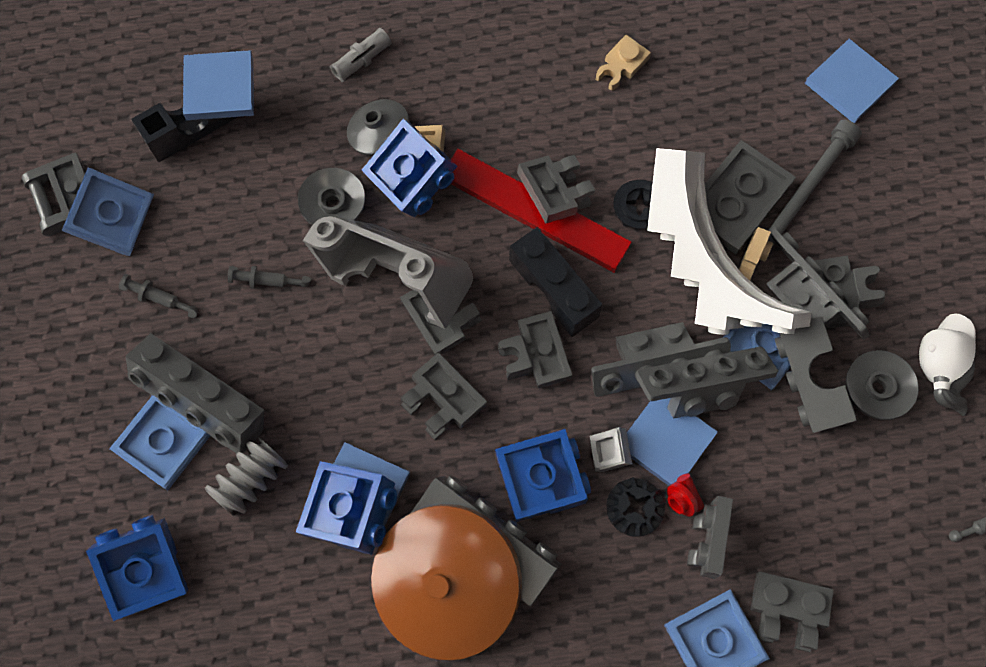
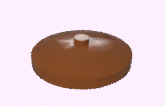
[371,504,522,660]

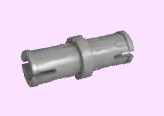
[330,28,392,82]

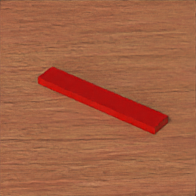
[451,149,632,273]

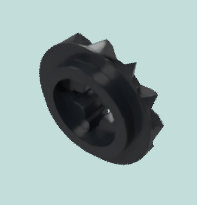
[613,180,653,231]
[606,477,666,537]

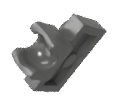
[815,255,885,328]
[498,311,572,389]

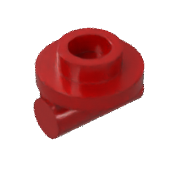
[667,473,704,517]

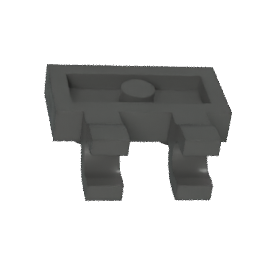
[517,155,595,223]
[400,290,482,355]
[401,353,487,440]
[687,496,733,579]
[750,571,834,653]

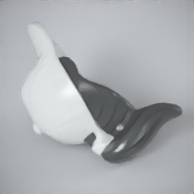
[919,313,977,416]

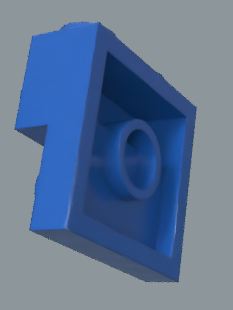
[362,119,457,217]
[495,429,591,522]
[296,461,397,555]
[86,515,188,621]

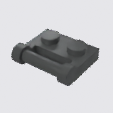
[22,152,86,236]

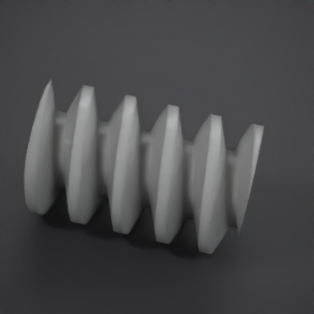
[205,437,288,517]

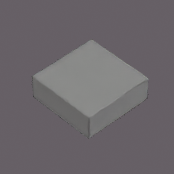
[589,427,632,472]

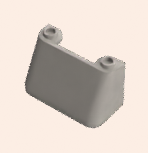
[303,216,473,329]

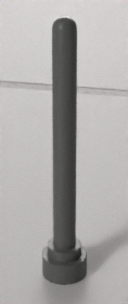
[768,120,862,247]

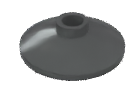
[347,99,410,156]
[298,168,365,225]
[846,350,919,420]

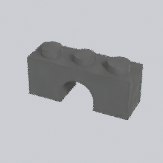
[775,316,857,433]

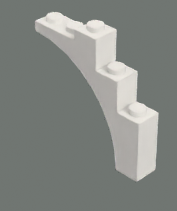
[647,148,812,335]

